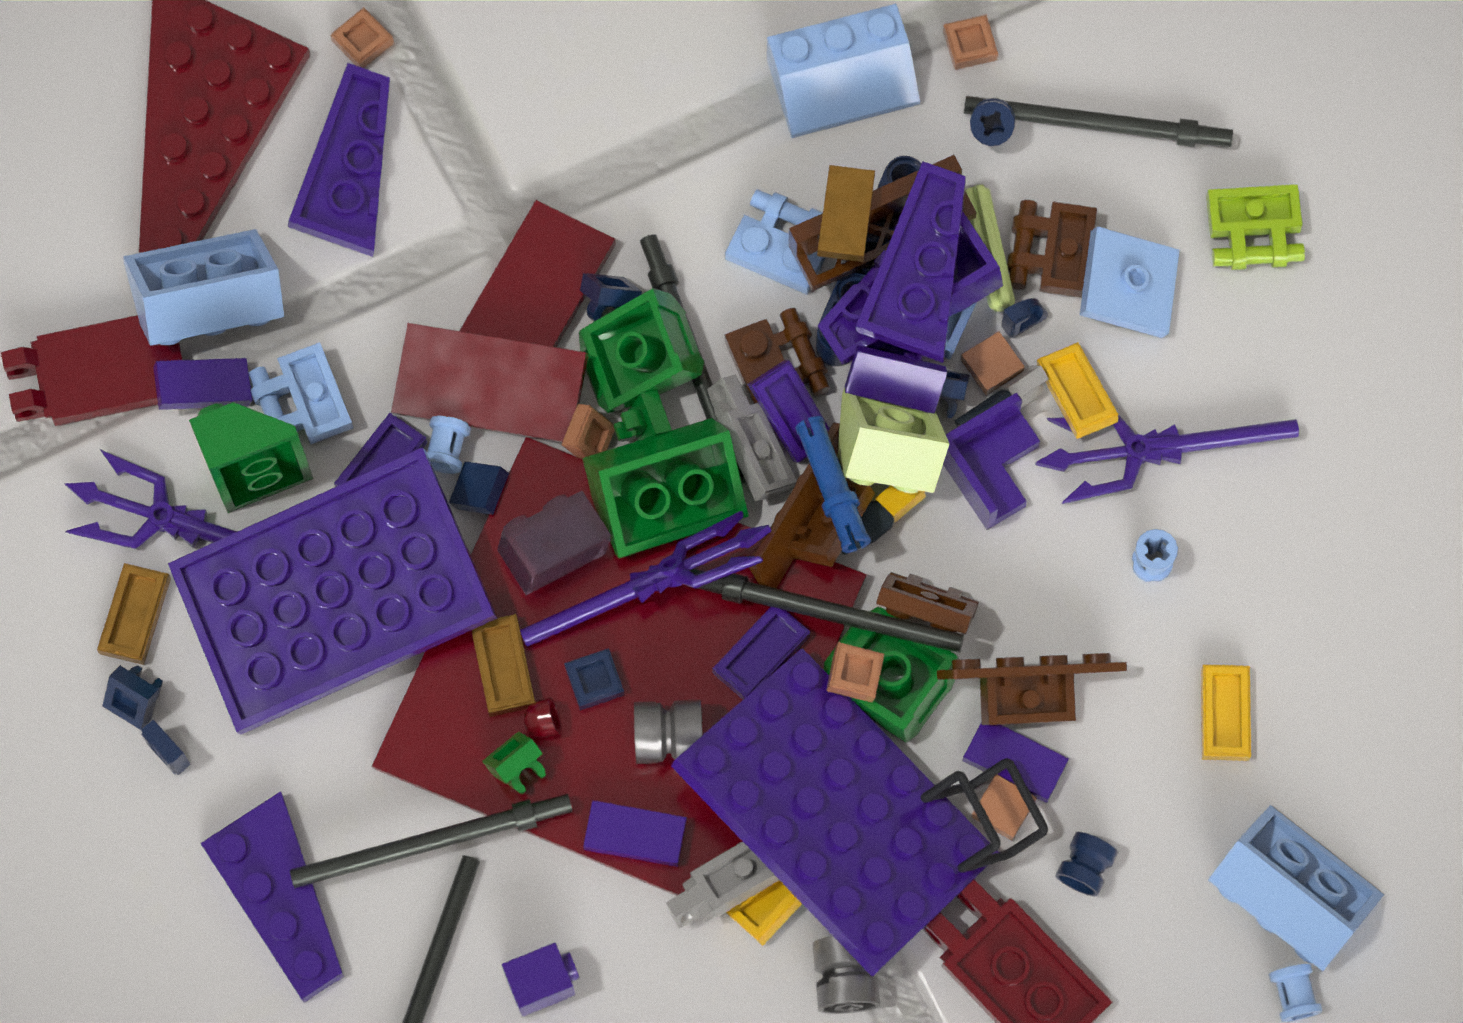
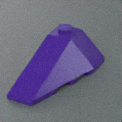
[817,211,1004,365]

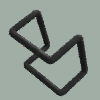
[921,758,1048,873]

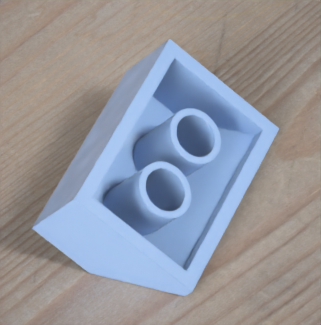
[767,4,920,138]
[123,229,284,346]
[1208,805,1384,971]

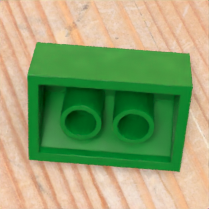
[189,402,314,513]
[582,418,749,558]

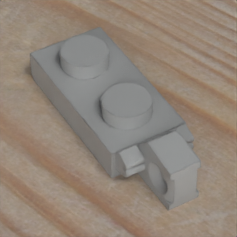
[707,374,797,502]
[666,842,779,928]

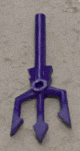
[1035,414,1299,504]
[65,449,237,549]
[520,511,772,647]

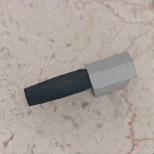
[954,365,1049,427]

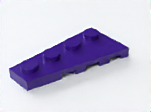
[287,63,390,257]
[856,161,966,363]
[200,791,344,1003]

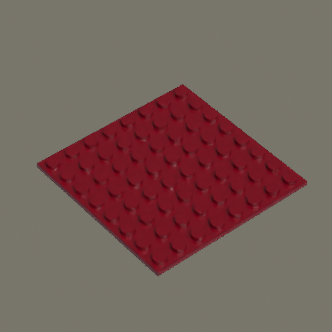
[372,437,867,896]

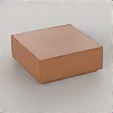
[330,7,394,68]
[943,15,998,70]
[960,331,1025,396]
[561,404,615,459]
[826,642,884,703]
[971,775,1037,841]

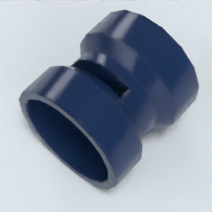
[1055,832,1118,897]

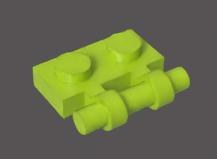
[1206,184,1305,270]

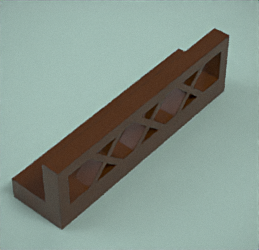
[788,155,977,292]

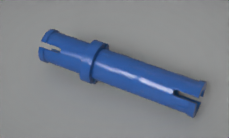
[795,416,871,553]

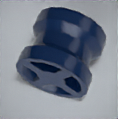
[970,97,1015,146]

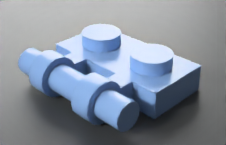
[725,189,826,295]
[249,342,353,445]

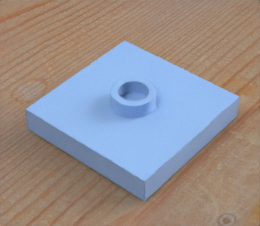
[1079,226,1180,338]

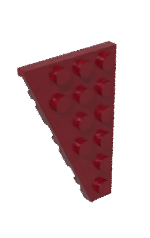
[139,0,311,253]

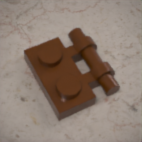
[1007,200,1097,298]
[724,308,831,404]
[876,572,979,634]

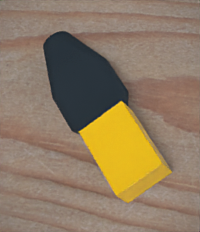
[841,485,926,555]

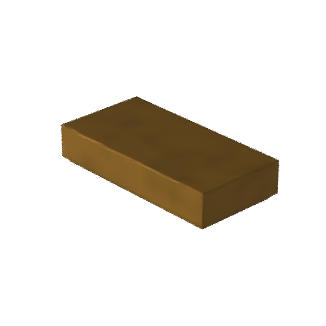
[817,165,875,262]
[97,563,171,665]
[472,614,535,717]

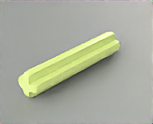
[965,184,1015,312]

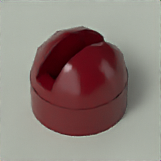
[524,697,561,738]

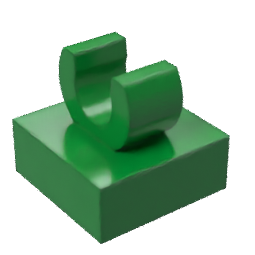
[613,390,672,442]
[482,731,546,794]

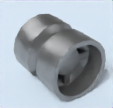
[634,700,702,764]
[812,936,880,1014]

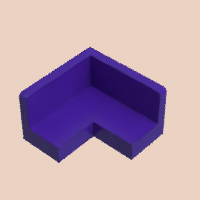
[943,393,1040,530]

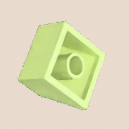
[837,387,949,493]

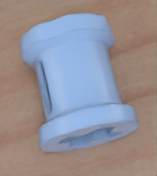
[427,416,471,474]
[1132,529,1178,582]
[1269,964,1322,1022]

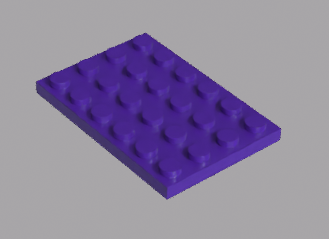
[168,447,497,735]
[671,648,1001,977]

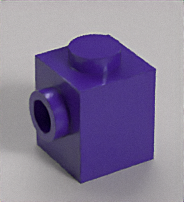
[501,942,580,1017]

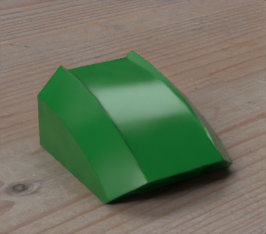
[578,288,705,414]
[824,606,959,743]

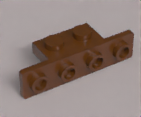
[749,422,875,588]
[937,653,1127,725]

